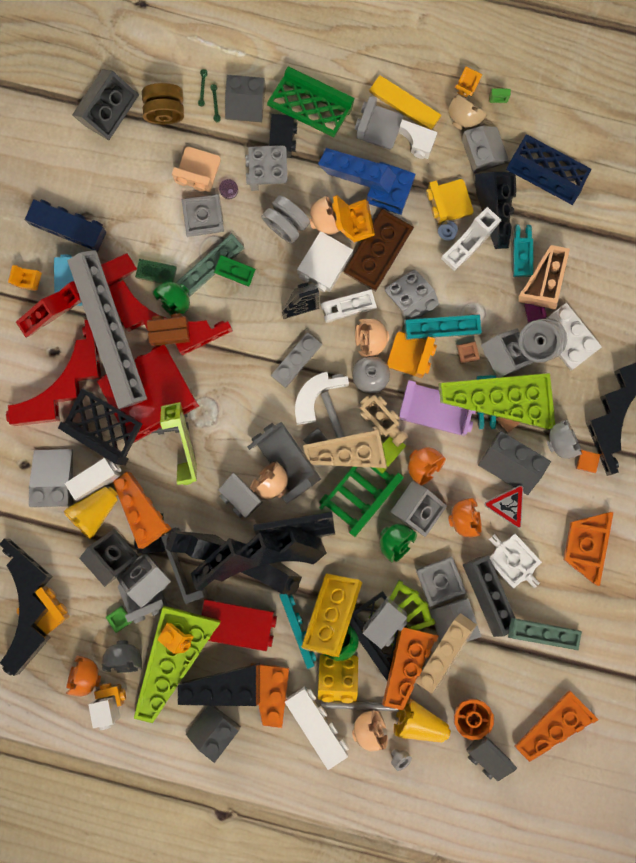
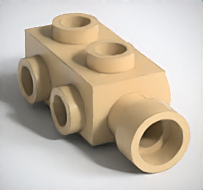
[360,395,408,447]

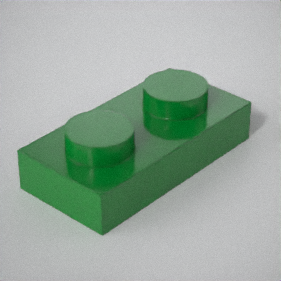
[213,255,256,287]

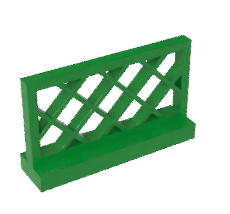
[267,66,355,138]

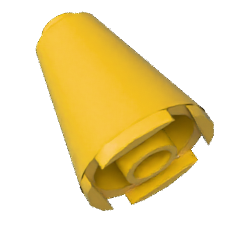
[63,486,118,539]
[393,698,451,743]

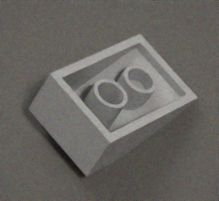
[29,449,73,507]

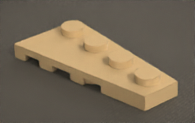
[303,430,387,468]

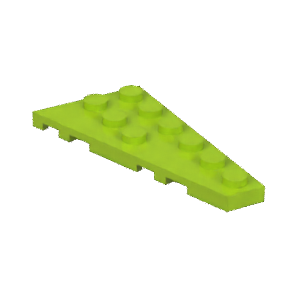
[439,373,555,430]
[134,606,221,723]

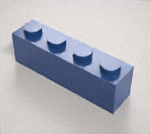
[318,148,396,193]

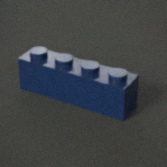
[24,199,107,252]

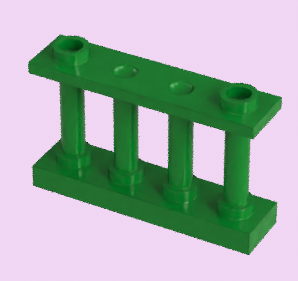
[319,467,404,537]

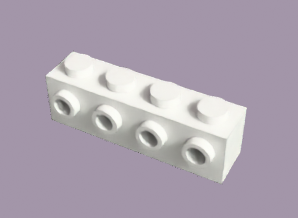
[285,686,349,770]

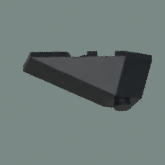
[475,171,517,249]
[282,283,319,320]

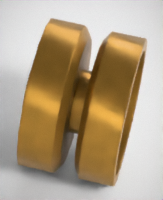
[141,83,184,125]

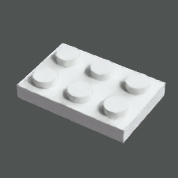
[547,303,602,371]

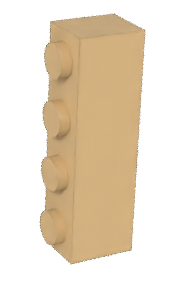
[416,613,477,694]

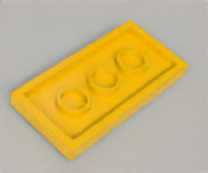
[302,574,362,658]

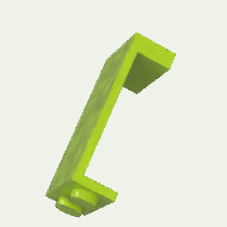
[160,402,197,485]

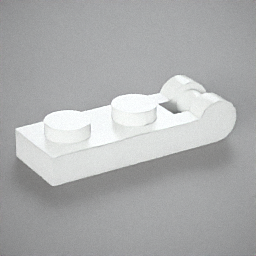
[320,289,377,323]

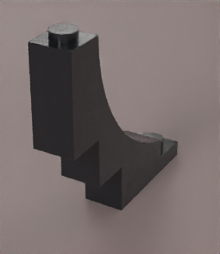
[586,363,636,476]
[190,526,327,591]
[166,530,302,595]
[0,539,53,676]

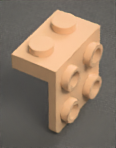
[172,147,221,192]

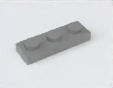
[271,332,322,388]

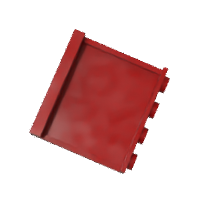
[97,345,199,443]

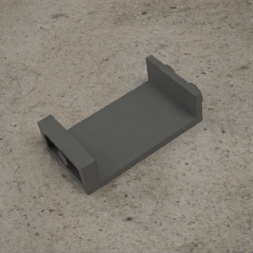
[247,422,321,504]
[161,527,208,604]

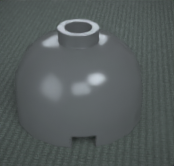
[102,640,142,673]

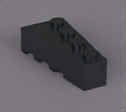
[178,663,260,706]

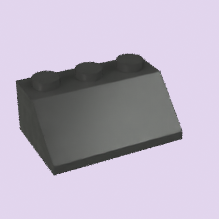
[72,69,139,140]
[478,431,551,495]

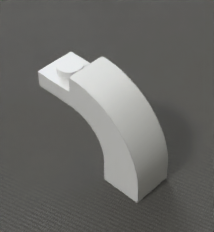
[441,207,501,271]
[295,372,349,425]

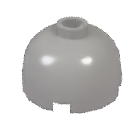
[352,356,390,394]
[547,419,582,459]

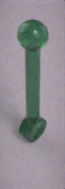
[198,69,208,107]
[210,84,221,123]

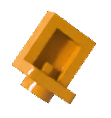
[455,66,483,98]
[8,265,42,291]
[157,623,194,654]
[94,683,126,707]

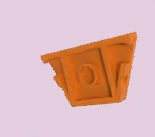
[563,512,614,586]

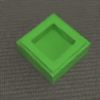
[489,89,511,103]
[106,606,133,633]

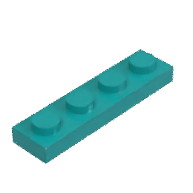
[404,315,482,340]
[279,594,317,669]

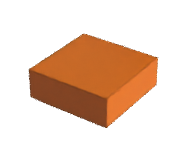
[576,450,600,473]

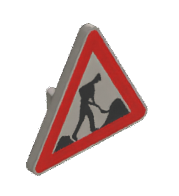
[484,486,523,528]

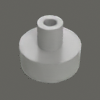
[391,749,412,771]

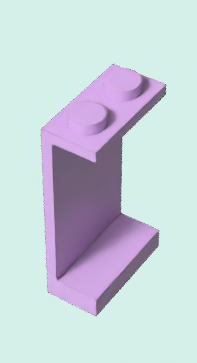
[399,380,476,436]

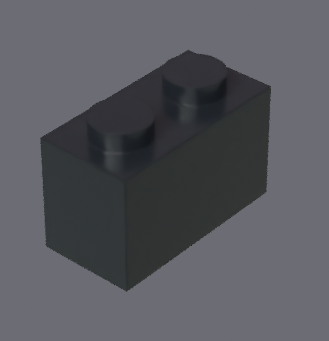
[269,114,298,158]

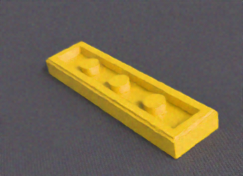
[369,75,441,130]

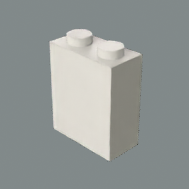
[297,231,353,293]
[64,458,122,501]

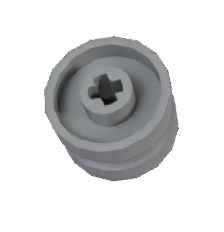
[261,195,310,244]
[519,318,567,363]

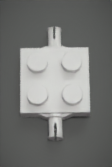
[488,534,542,589]

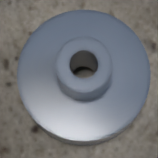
[438,220,458,241]

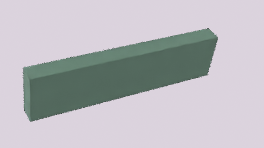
[176,233,245,297]
[508,618,582,651]

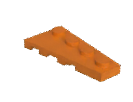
[113,472,171,549]
[382,627,439,710]
[515,690,599,762]

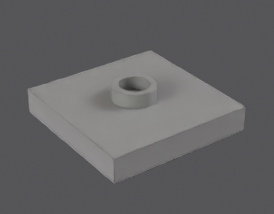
[181,194,224,237]
[416,556,466,607]

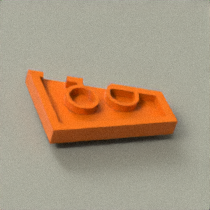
[250,663,289,728]

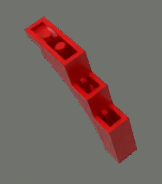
[16,253,137,338]
[109,280,233,356]
[6,320,101,426]

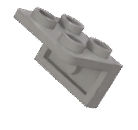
[355,96,403,150]
[245,146,288,191]
[385,270,439,321]
[118,584,168,624]

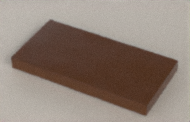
[344,209,414,292]

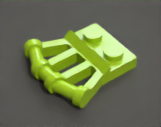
[368,580,436,647]

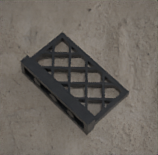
[58,388,143,465]
[253,512,335,538]
[349,591,408,681]

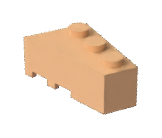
[518,245,570,310]

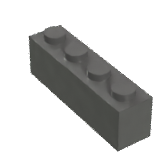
[463,555,515,637]

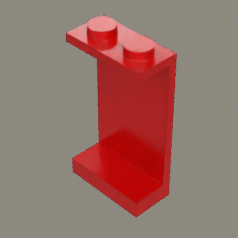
[201,599,277,651]

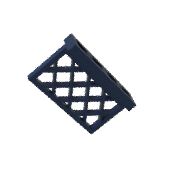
[506,134,592,205]

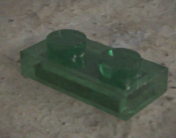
[135,259,177,284]

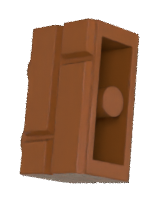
[147,314,190,346]

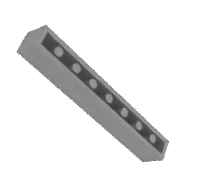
[67,250,147,409]

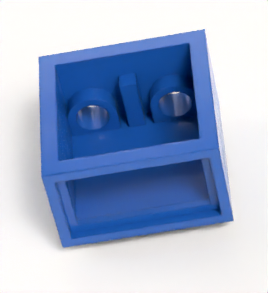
[367,162,416,215]

